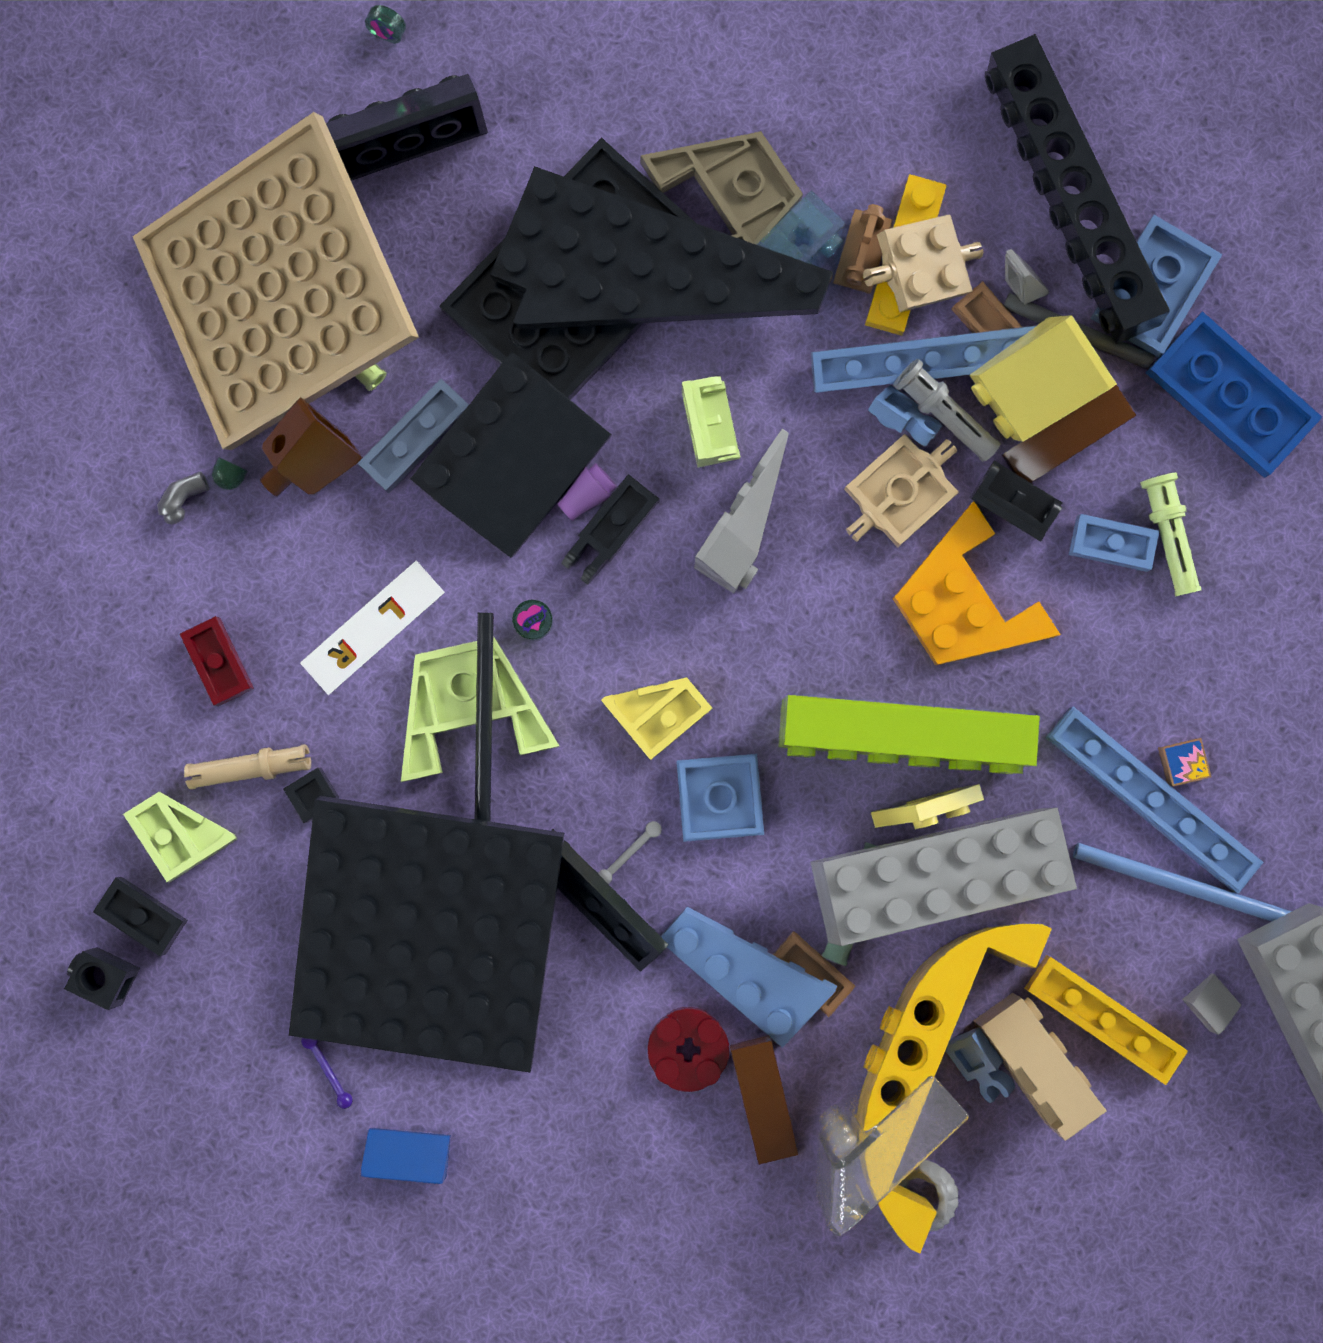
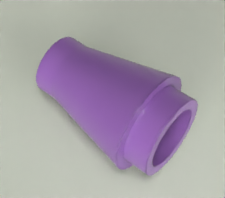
[557,463,617,521]

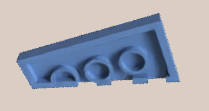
[661,907,837,1048]

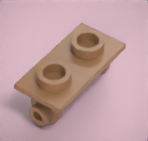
[833,204,893,294]

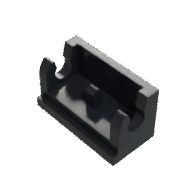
[970,460,1063,542]

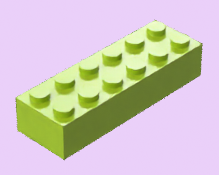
[778,695,1040,774]

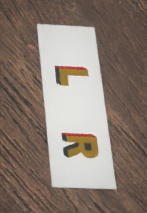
[300,561,445,695]

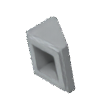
[1005,249,1049,305]
[1182,973,1241,1035]

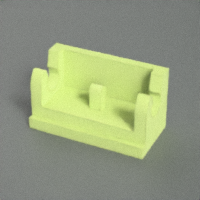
[682,376,740,467]

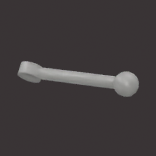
[598,821,662,884]

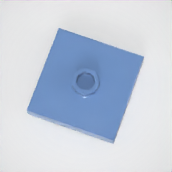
[676,754,764,842]

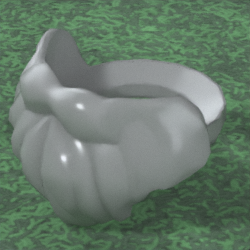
[896,1160,959,1232]

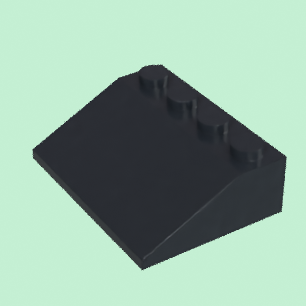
[410,351,612,558]

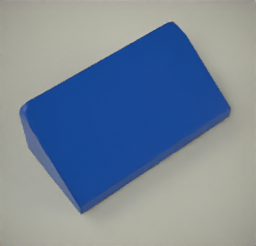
[360,1128,451,1184]

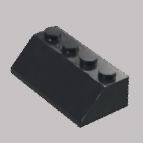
[326,74,488,181]

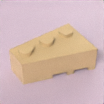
[973,993,1107,1141]

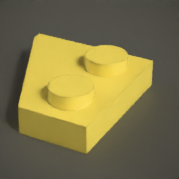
[601,677,713,760]
[871,784,984,829]

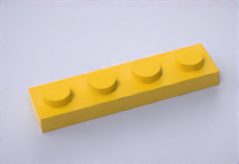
[865,174,947,336]
[1024,955,1188,1085]

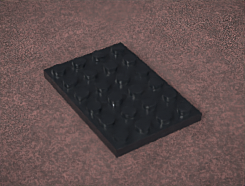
[439,137,696,400]

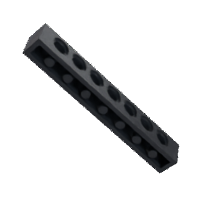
[985,34,1170,344]

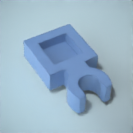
[868,385,942,446]
[945,1027,1015,1103]

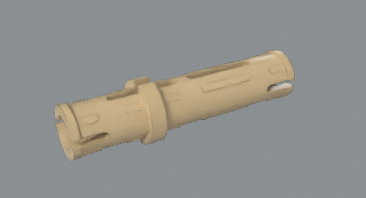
[184,744,311,790]

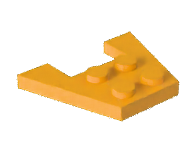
[893,501,1061,666]

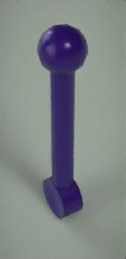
[301,1038,353,1109]

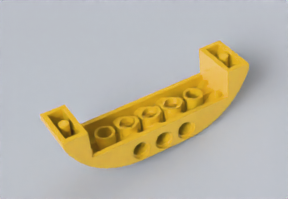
[856,924,1052,1254]

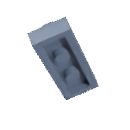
[358,379,469,493]

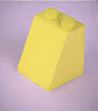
[969,315,1117,442]

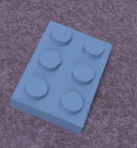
[1090,215,1222,358]

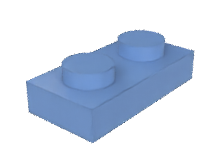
[1069,514,1159,572]

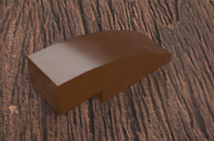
[1002,385,1137,483]
[730,1035,798,1165]

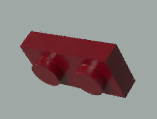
[180,616,254,707]

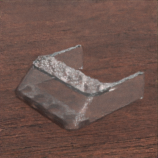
[816,1047,969,1236]

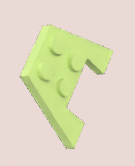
[401,637,560,782]

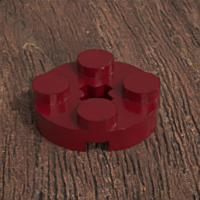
[648,1007,729,1092]

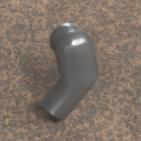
[157,471,209,525]

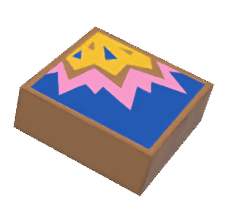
[1158,738,1212,787]

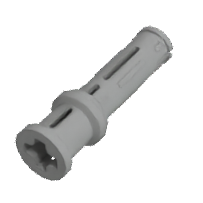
[893,359,1001,462]

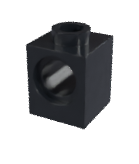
[64,947,140,1010]

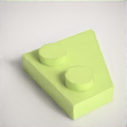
[123,792,237,883]

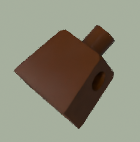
[260,397,363,497]

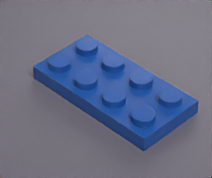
[1145,311,1322,478]

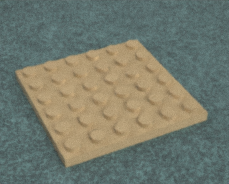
[133,112,419,450]

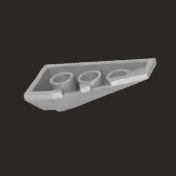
[694,429,789,594]

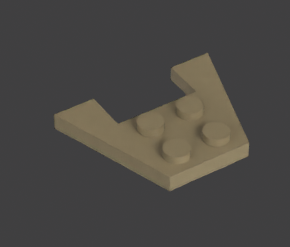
[640,131,803,246]

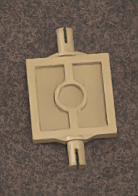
[863,214,983,312]
[844,434,959,547]

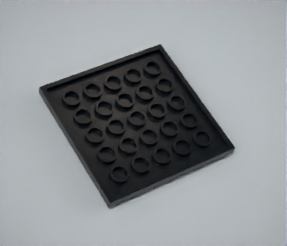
[288,796,565,1073]

